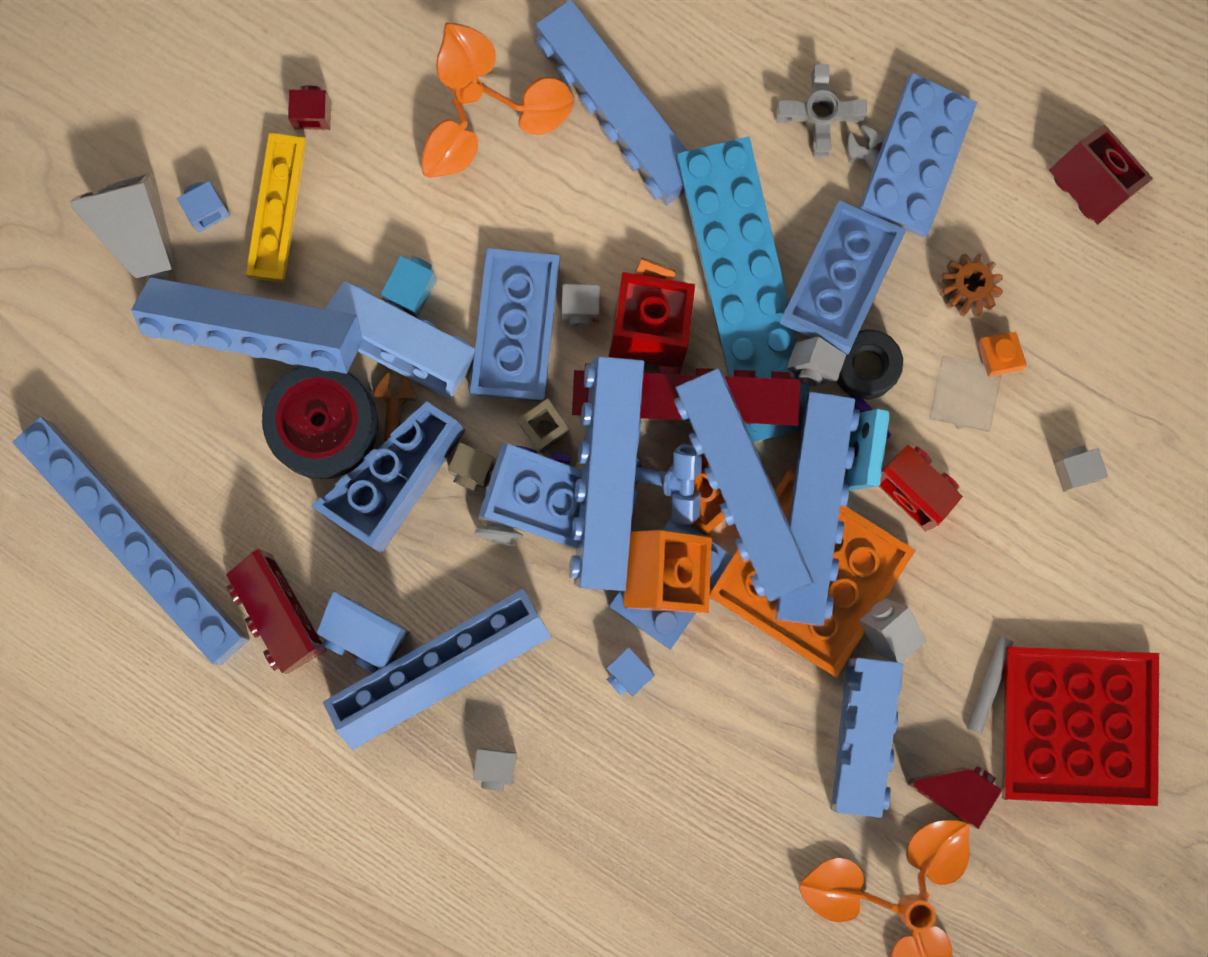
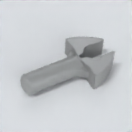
[846,125,884,172]

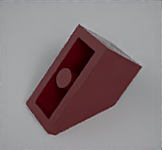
[907,766,1002,829]

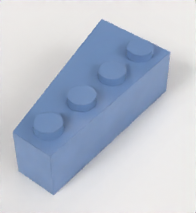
[311,401,466,553]
[831,658,903,818]

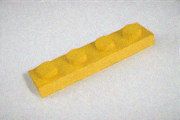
[246,133,307,283]

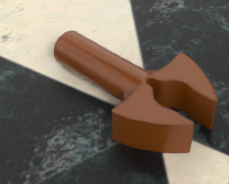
[374,372,416,442]

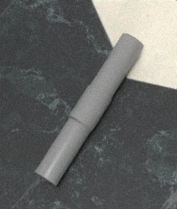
[967,636,1014,734]

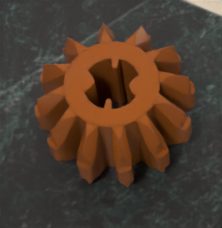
[939,254,1003,316]

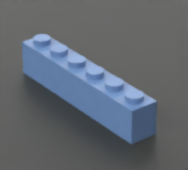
[535,0,687,206]
[131,277,363,374]
[569,357,644,591]
[674,368,814,601]
[774,392,860,626]
[323,588,551,750]

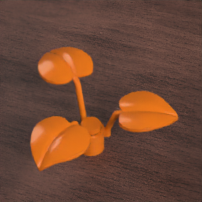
[421,22,575,178]
[799,820,970,957]

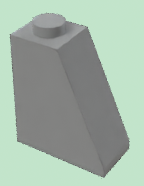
[70,173,176,281]

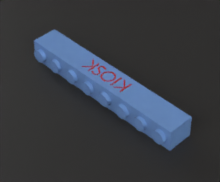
[12,417,250,665]

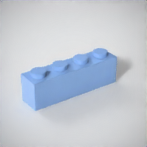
[325,281,475,400]

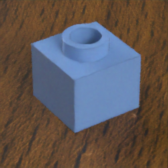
[177,181,231,233]
[606,648,655,696]

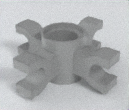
[776,64,867,158]

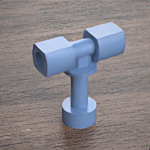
[634,444,702,524]

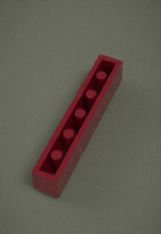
[572,363,802,426]

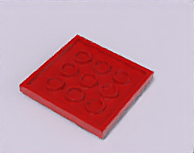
[1002,646,1159,806]

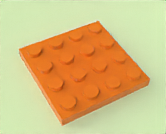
[709,470,916,678]

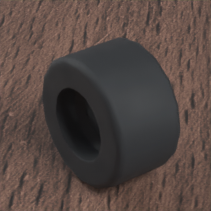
[837,329,903,400]

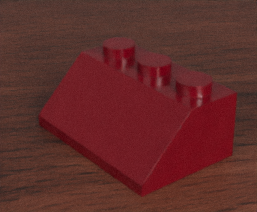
[226,548,327,674]

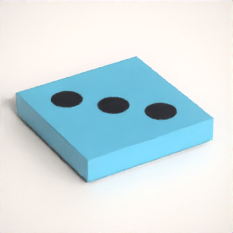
[843,409,890,491]

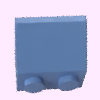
[317,592,410,673]

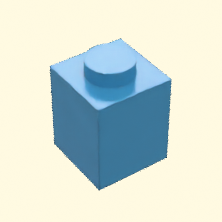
[380,255,437,318]

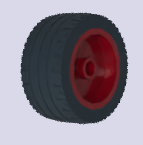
[262,366,378,479]

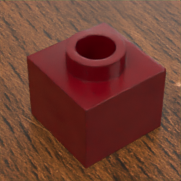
[288,85,331,130]

